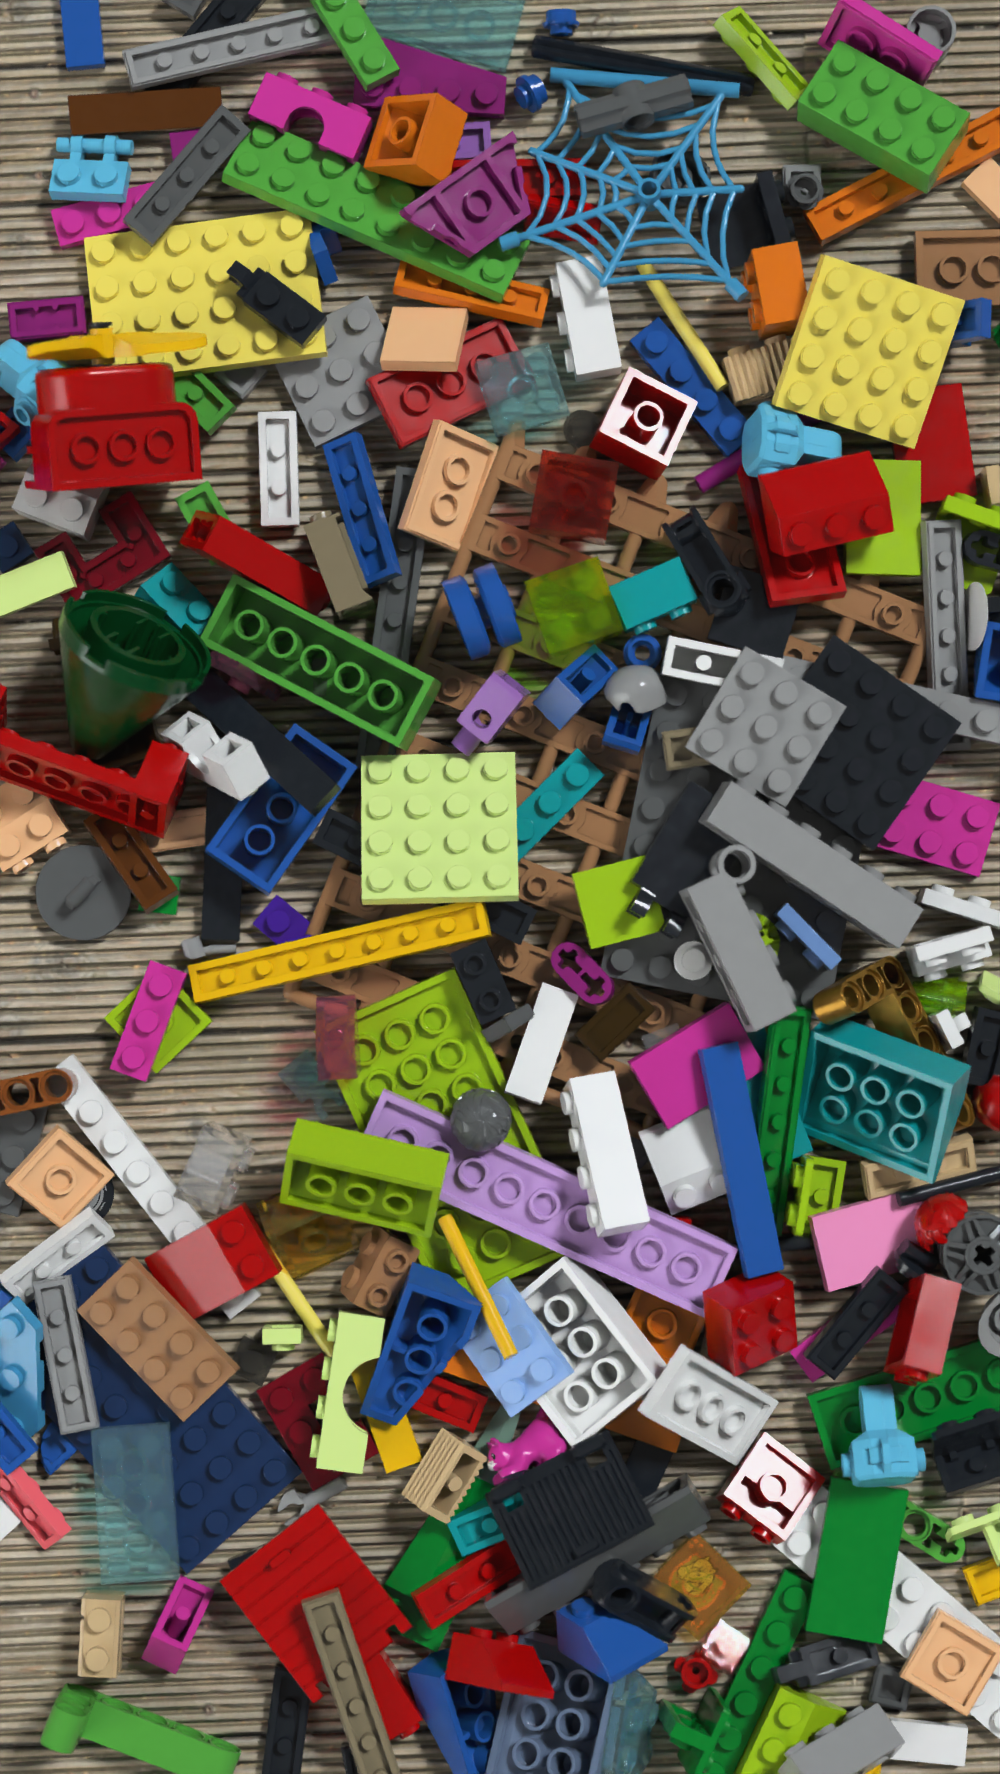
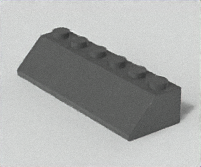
[484,1473,711,1636]

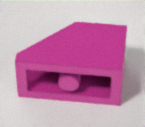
[141,1575,215,1675]

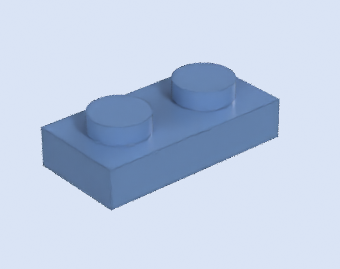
[773,903,842,970]

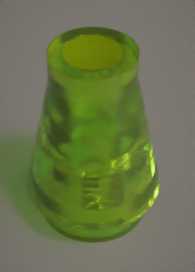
[913,977,968,1015]

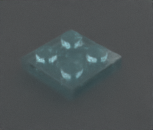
[474,342,570,438]

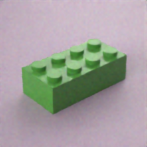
[797,39,970,194]

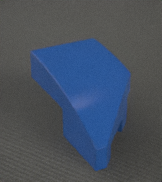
[310,222,343,286]

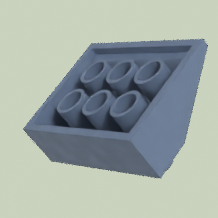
[485,1631,638,1774]

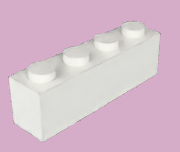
[560,1070,650,1238]

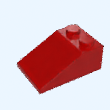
[144,1202,283,1319]

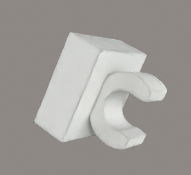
[927,1008,972,1052]

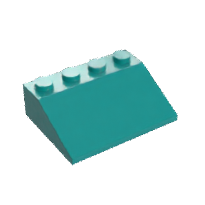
[799,1019,971,1184]

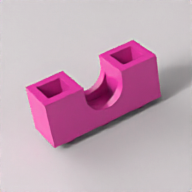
[248,72,373,165]

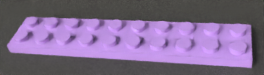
[364,1088,738,1318]

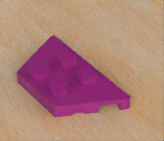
[399,131,531,258]

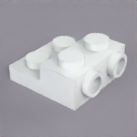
[905,925,994,982]

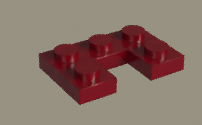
[33,491,172,603]
[256,1351,379,1491]

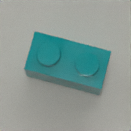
[607,556,698,636]

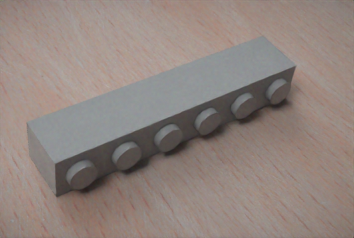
[698,779,924,949]

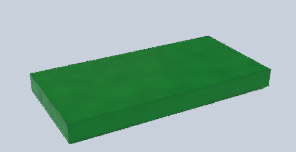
[805,1475,909,1644]

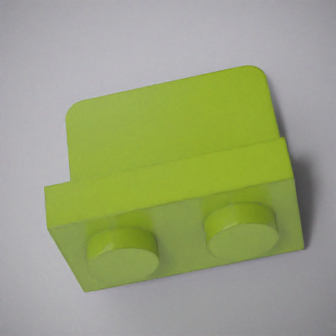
[921,492,1000,595]
[784,1154,846,1237]

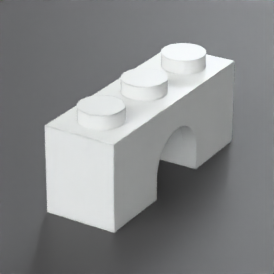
[160,711,270,801]

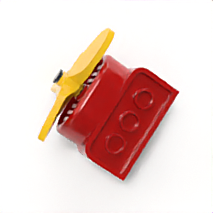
[24,322,207,492]

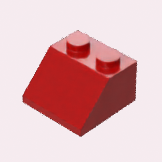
[445,1627,555,1699]

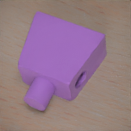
[451,669,531,756]

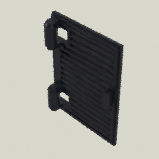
[484,1429,656,1591]

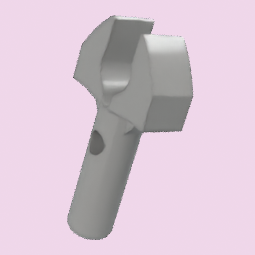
[277,1476,347,1526]

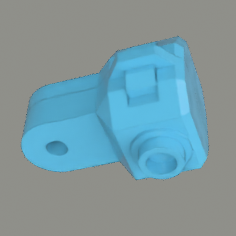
[0,339,75,427]
[742,401,842,478]
[841,1384,926,1487]

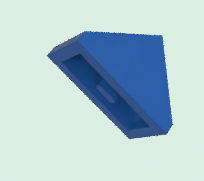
[601,703,652,756]

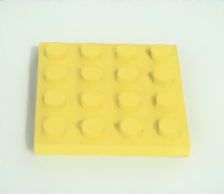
[771,254,965,449]

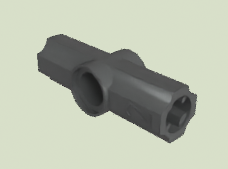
[574,73,694,139]

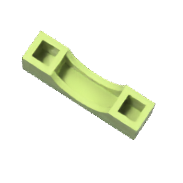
[310,1310,385,1474]

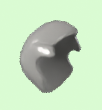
[604,665,667,713]

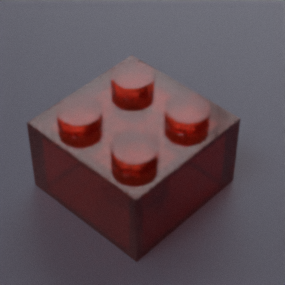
[529,449,619,546]

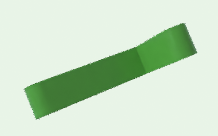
[40,1683,241,1774]

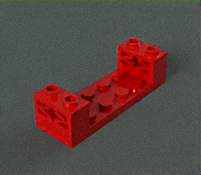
[0,684,189,839]

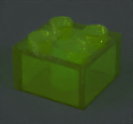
[524,556,623,659]

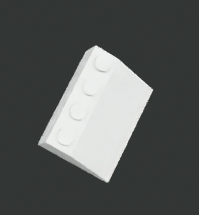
[520,1256,667,1447]

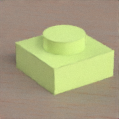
[262,1324,304,1351]

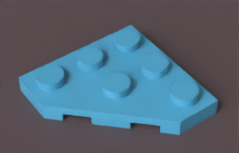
[0,1295,45,1437]

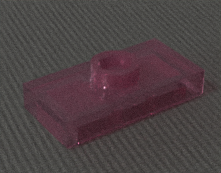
[210,651,282,702]

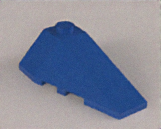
[360,1262,482,1426]
[407,1648,500,1774]

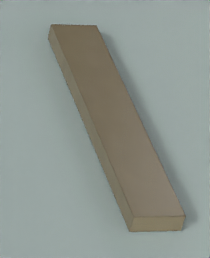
[301,1587,401,1774]

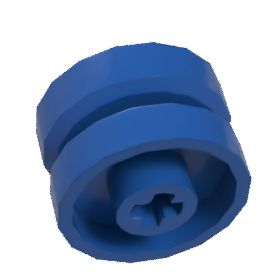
[441,562,523,661]

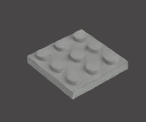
[274,295,386,449]
[685,646,847,808]

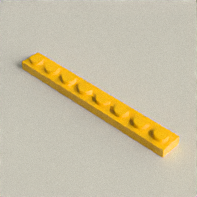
[188,902,492,1004]

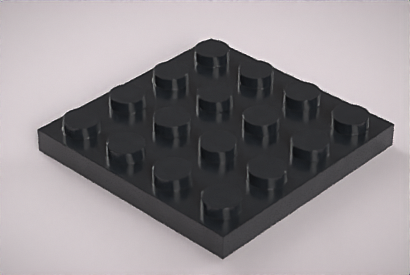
[793,635,962,851]

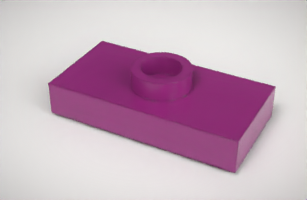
[7,296,88,343]

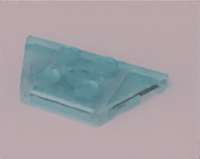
[600,1669,659,1774]

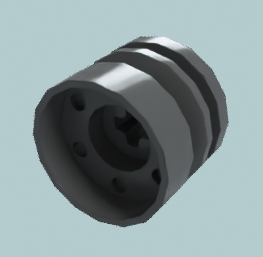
[934,1209,1000,1295]

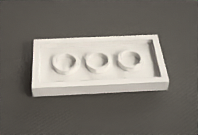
[638,1344,779,1466]

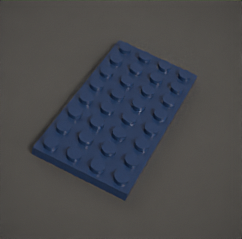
[27,1244,302,1574]

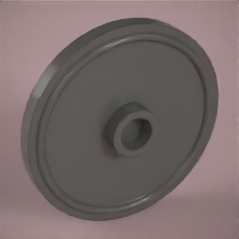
[36,845,132,940]

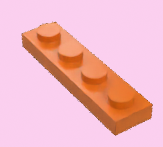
[393,260,550,328]

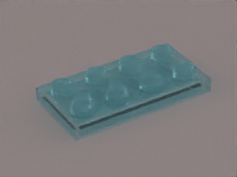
[91,1422,180,1585]

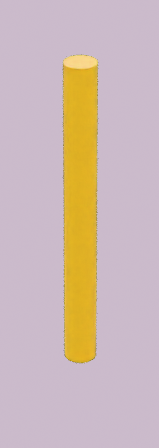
[438,1214,518,1360]

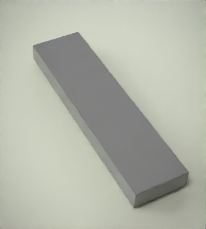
[32,1274,100,1435]

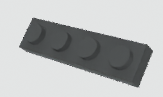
[122,104,251,247]

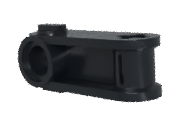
[661,505,752,618]
[591,1559,698,1643]

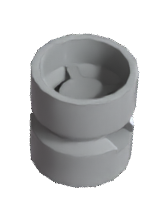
[906,5,956,67]

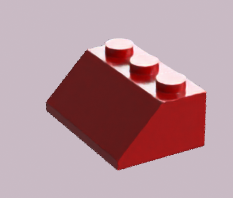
[758,450,894,557]

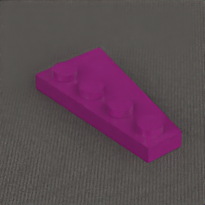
[353,37,507,119]

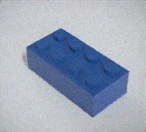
[205,723,358,897]

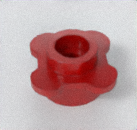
[674,1648,718,1693]

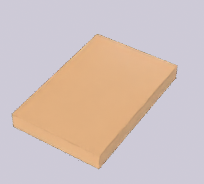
[397,419,500,553]

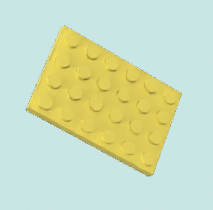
[84,210,328,377]

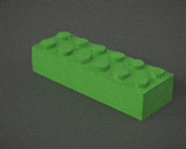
[200,573,443,751]

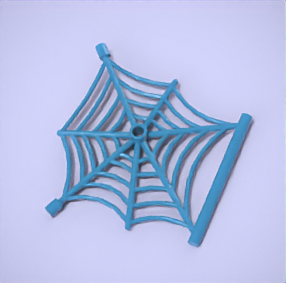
[498,67,749,302]

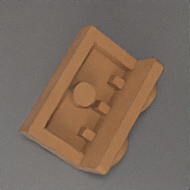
[339,1225,420,1317]

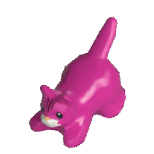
[486,1407,568,1486]

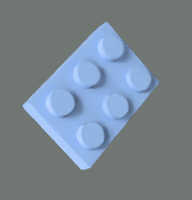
[463,1276,575,1418]

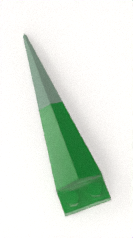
[383,1404,521,1652]

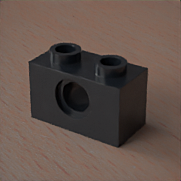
[450,938,517,1025]

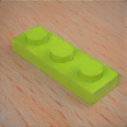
[713,6,809,111]

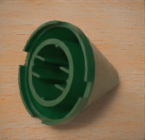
[58,589,211,761]

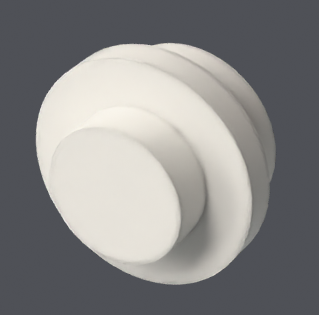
[674,941,713,980]

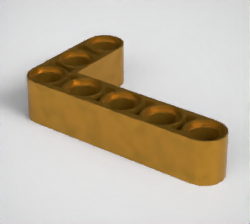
[813,956,975,1133]

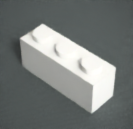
[549,255,622,382]
[660,636,784,687]

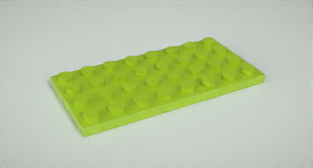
[314,966,564,1295]

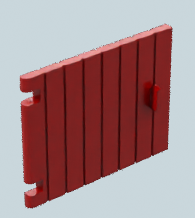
[219,1503,413,1704]

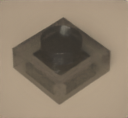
[233,1334,279,1387]

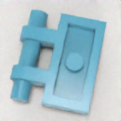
[48,134,134,203]

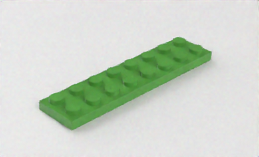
[221,120,531,303]

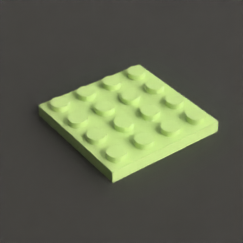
[361,752,519,905]

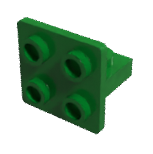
[655,1686,731,1774]

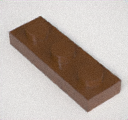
[83,814,179,915]

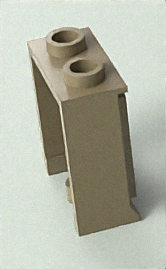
[303,510,376,622]

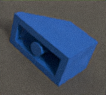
[533,644,619,730]

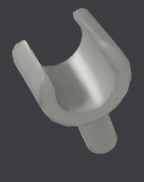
[181,936,236,960]

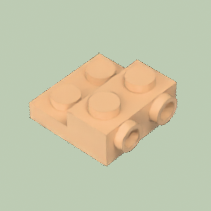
[0,782,72,875]

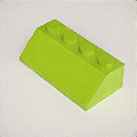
[279,1118,450,1238]
[733,1682,847,1774]

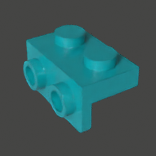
[134,562,215,637]

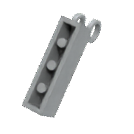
[679,845,797,1033]

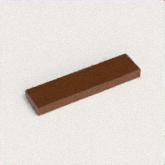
[68,86,222,135]

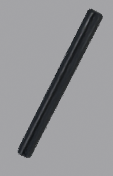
[531,35,755,97]

